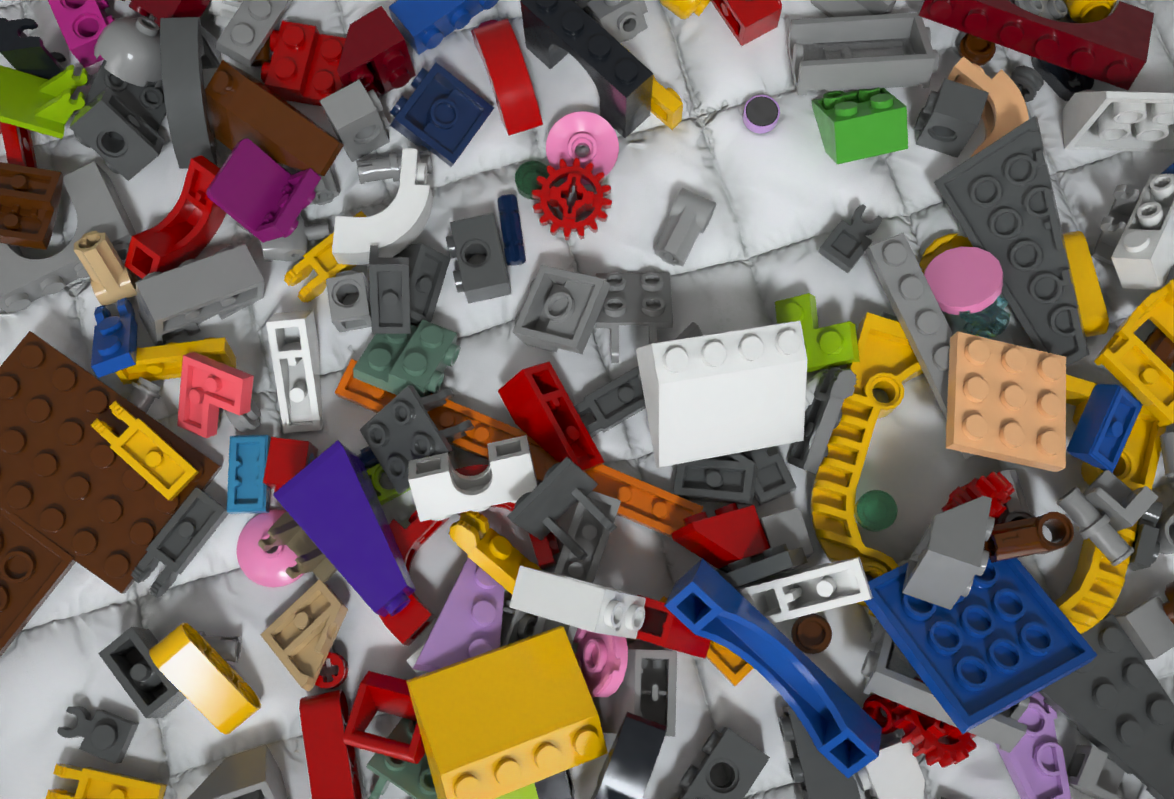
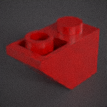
[671,503,770,569]
[636,595,711,659]

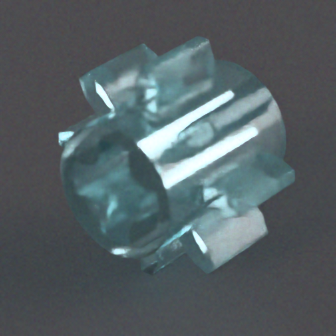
[960,296,1011,339]

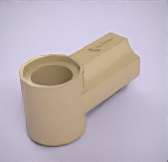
[74,230,139,306]

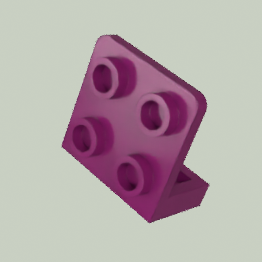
[206,139,321,243]

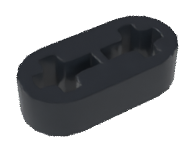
[1032,57,1094,101]

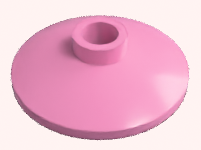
[546,111,619,185]
[237,510,305,588]

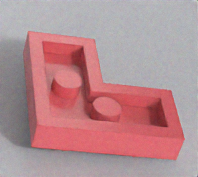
[177,352,254,438]

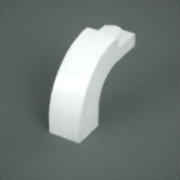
[332,148,433,265]

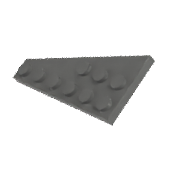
[934,116,1089,367]
[1039,613,1174,799]

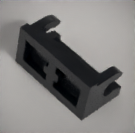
[0,18,66,80]

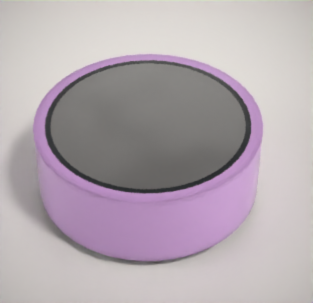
[743,95,780,134]

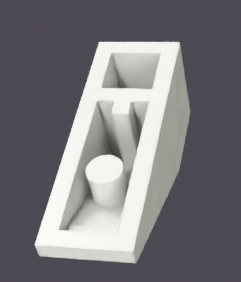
[266,310,323,434]
[742,557,873,624]

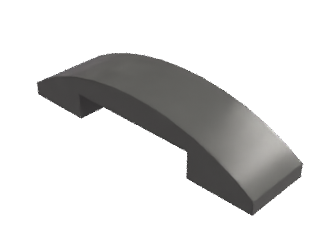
[160,17,218,169]

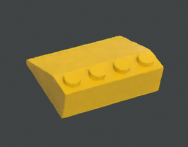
[406,626,608,799]

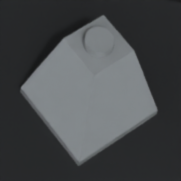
[187,744,288,799]

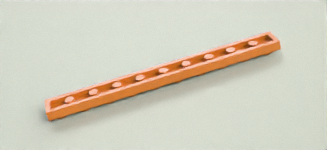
[335,359,704,538]

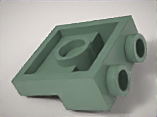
[353,320,460,398]

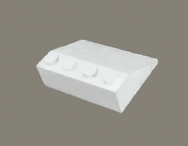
[1062,90,1174,152]
[636,321,808,468]

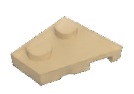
[260,579,348,692]

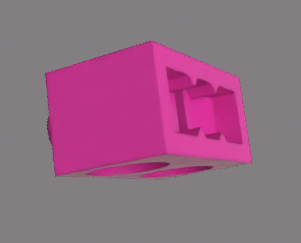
[48,0,115,68]

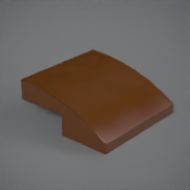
[0,162,63,250]

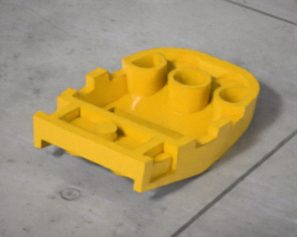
[1094,279,1174,428]

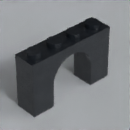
[520,0,653,138]

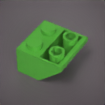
[812,87,908,164]

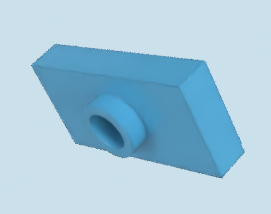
[227,435,271,514]

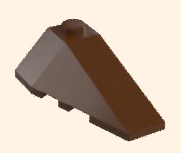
[205,60,344,176]

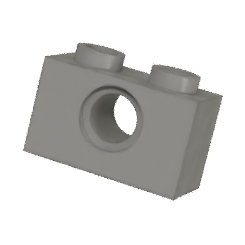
[320,80,390,162]

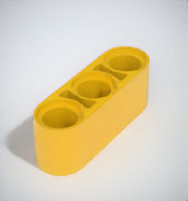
[1063,231,1109,337]
[149,622,261,735]

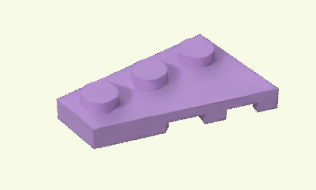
[413,557,505,672]

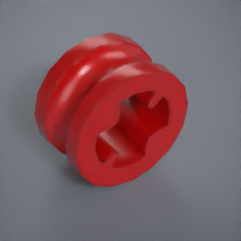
[315,652,349,689]

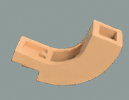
[947,57,1029,159]

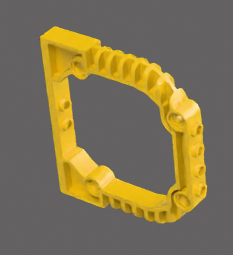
[811,312,1167,634]

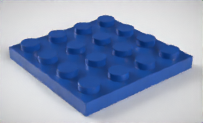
[864,558,1097,734]

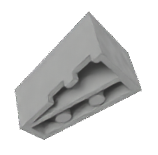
[135,244,265,346]

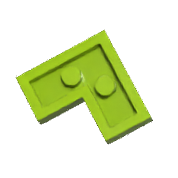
[775,293,860,373]

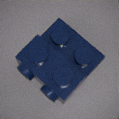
[390,62,494,167]

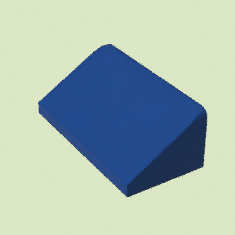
[1067,384,1143,473]

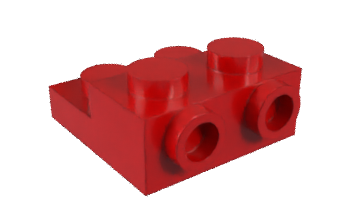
[261,21,346,106]

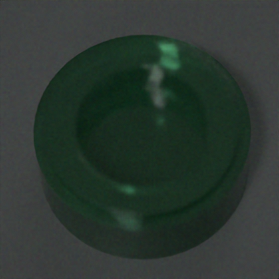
[515,161,549,200]
[854,490,898,532]

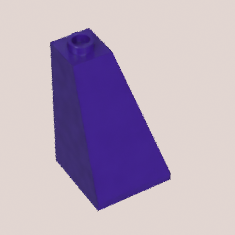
[273,440,416,617]

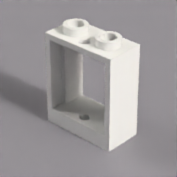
[509,566,646,639]

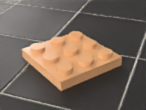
[946,332,1066,472]

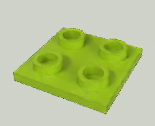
[0,65,88,139]

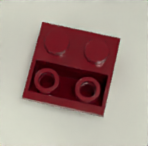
[337,6,416,98]

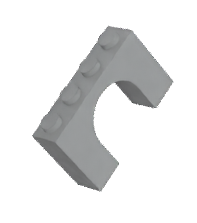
[0,161,136,313]

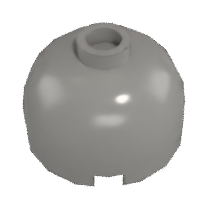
[94,17,162,88]

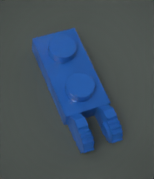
[91,298,138,378]

